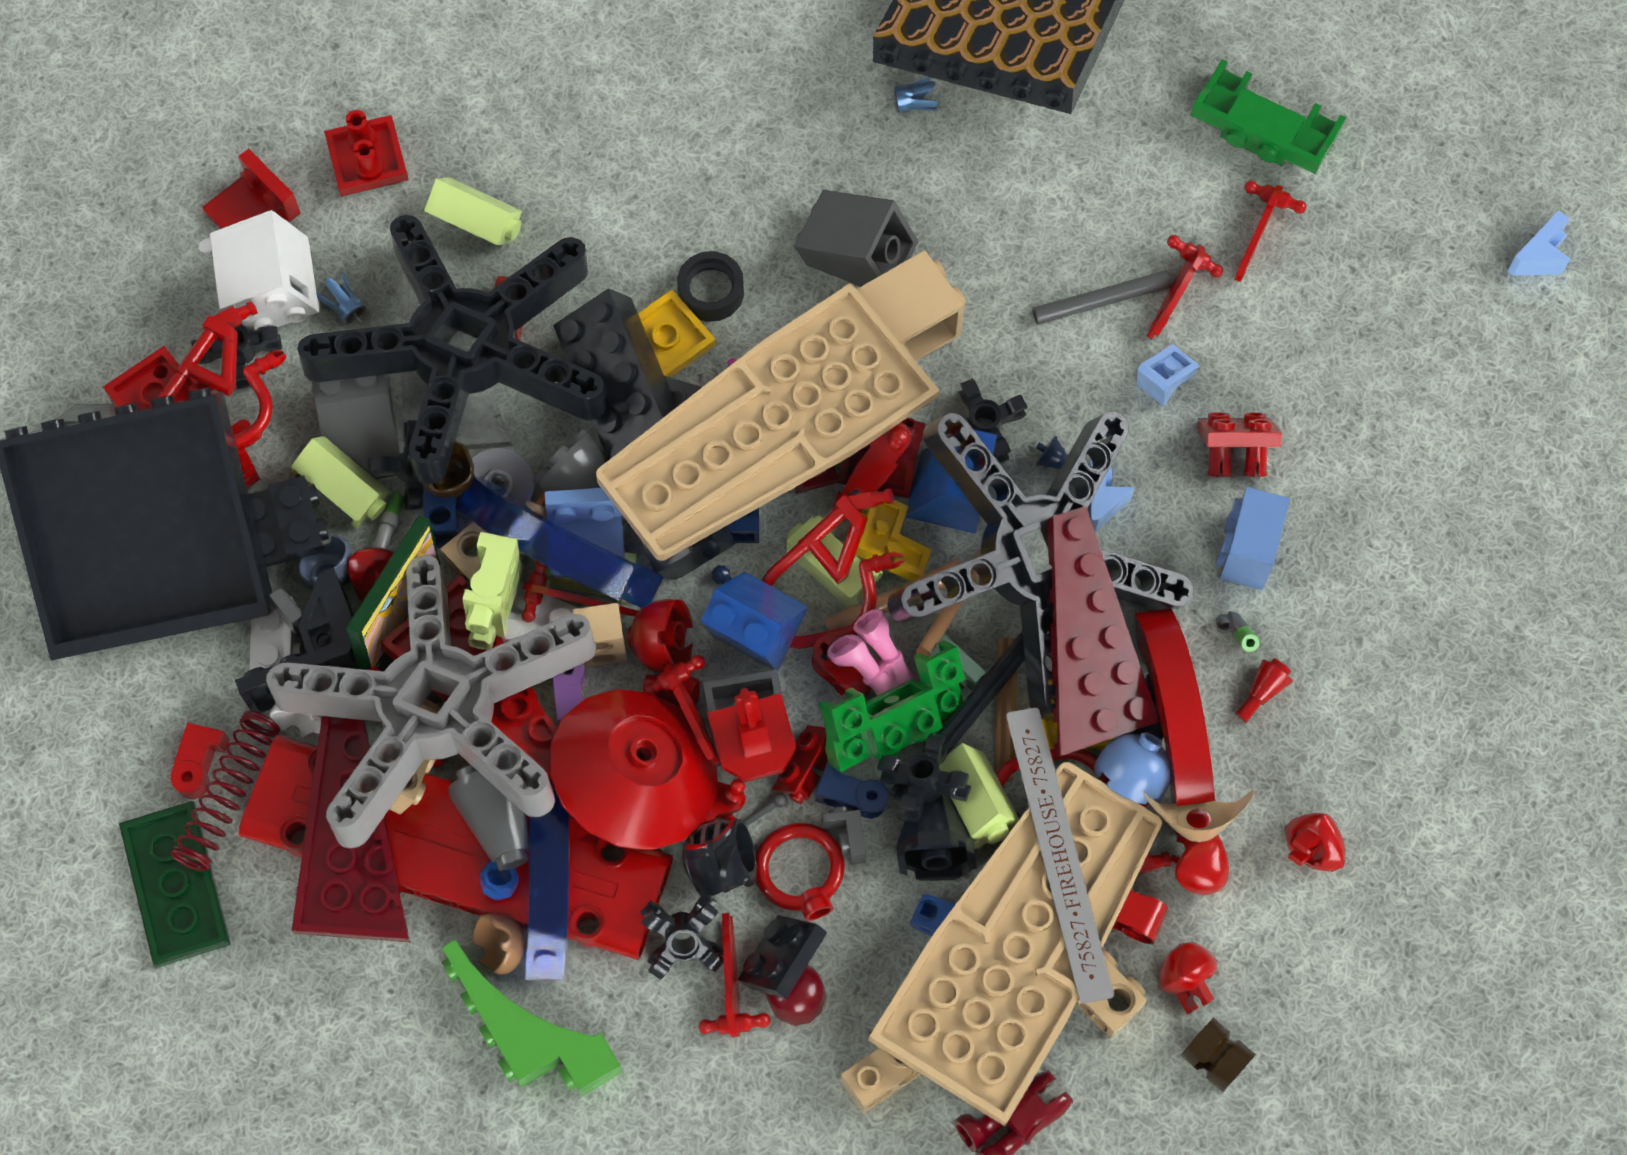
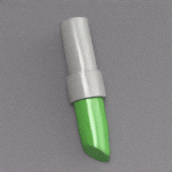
[372,489,404,549]

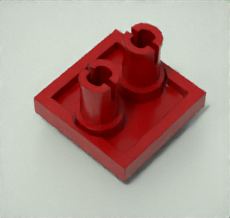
[324,110,409,197]
[1198,412,1282,477]

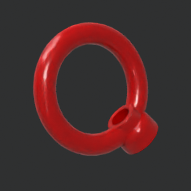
[756,823,845,921]

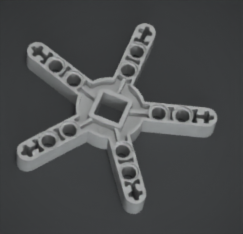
[266,555,596,848]

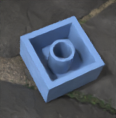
[1216,487,1290,590]

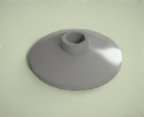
[462,447,534,520]

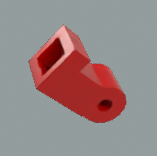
[170,722,230,799]

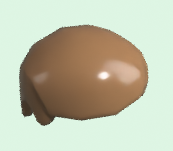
[472,914,525,975]

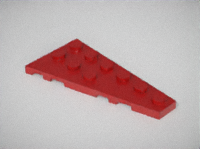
[380,574,557,778]

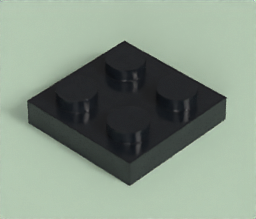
[737,915,828,999]

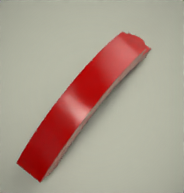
[1135,608,1215,835]

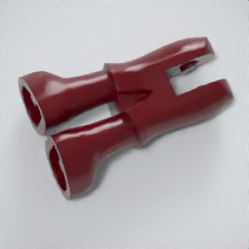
[953,1070,1074,1155]

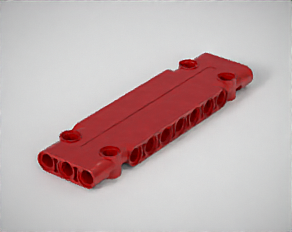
[239,734,673,960]

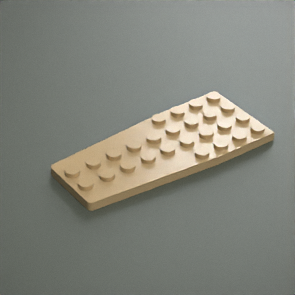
[596,283,940,561]
[868,762,1162,1126]

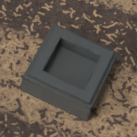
[269,588,303,636]

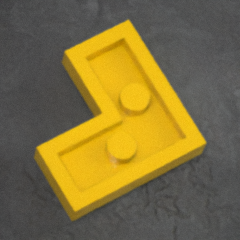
[856,491,932,581]

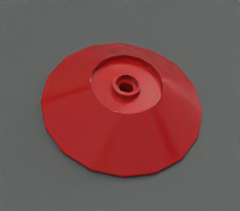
[549,689,718,850]

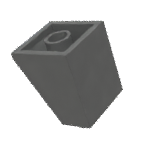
[794,189,919,287]

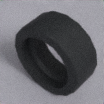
[677,251,744,322]

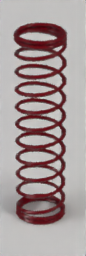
[171,711,280,872]

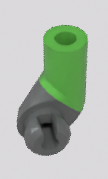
[1216,611,1260,652]

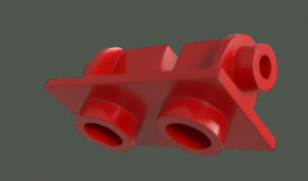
[772,725,828,804]

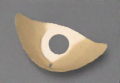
[1143,790,1255,842]

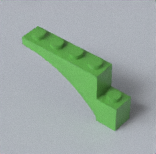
[441,940,622,1096]

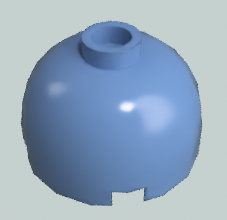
[1094,733,1171,805]

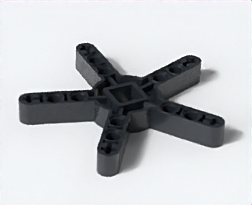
[297,215,606,484]
[887,411,1193,720]

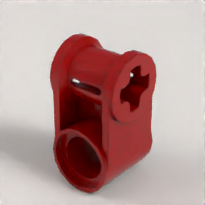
[811,635,872,697]
[1112,890,1168,945]

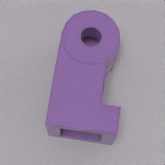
[552,664,587,725]

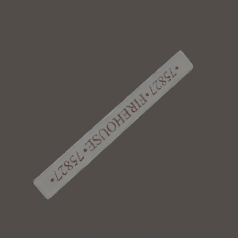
[1006,708,1114,1004]

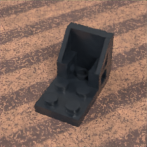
[235,568,358,713]

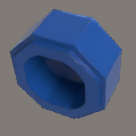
[479,862,519,900]

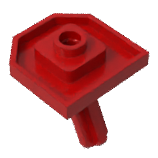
[707,688,796,782]

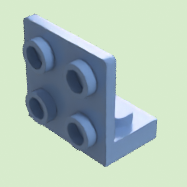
[545,488,626,578]

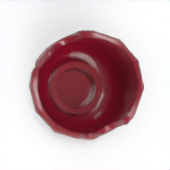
[766,965,826,1026]

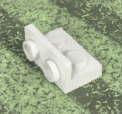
[249,597,303,670]

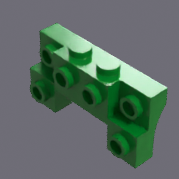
[1190,59,1346,174]
[819,640,965,772]

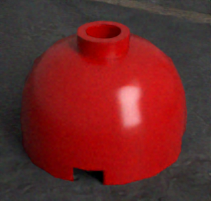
[627,599,693,673]

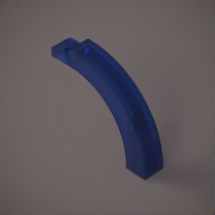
[456,476,664,608]
[524,778,569,980]

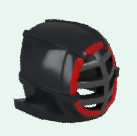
[682,816,758,896]

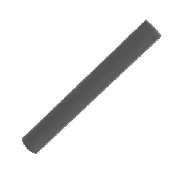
[1032,270,1172,325]

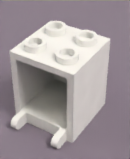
[199,210,319,332]

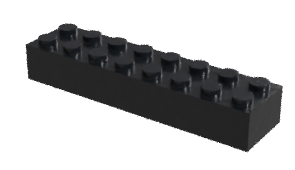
[553,288,735,579]

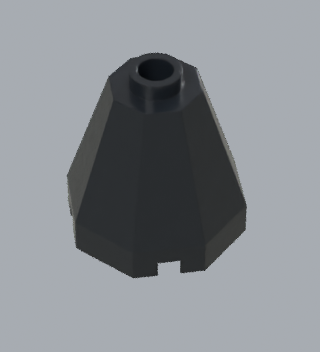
[897,793,976,881]

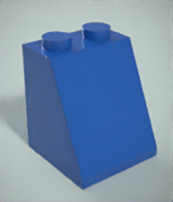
[905,430,997,534]
[700,572,809,670]

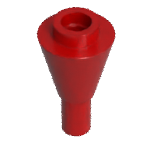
[1235,658,1293,723]

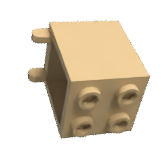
[856,250,966,361]

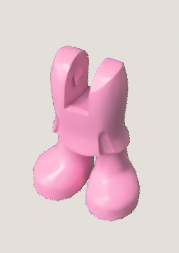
[827,609,920,696]

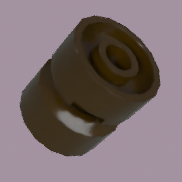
[1181,1017,1256,1093]

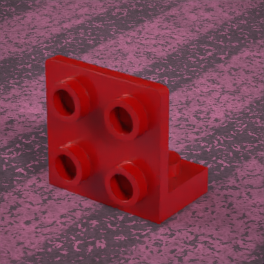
[203,148,301,229]

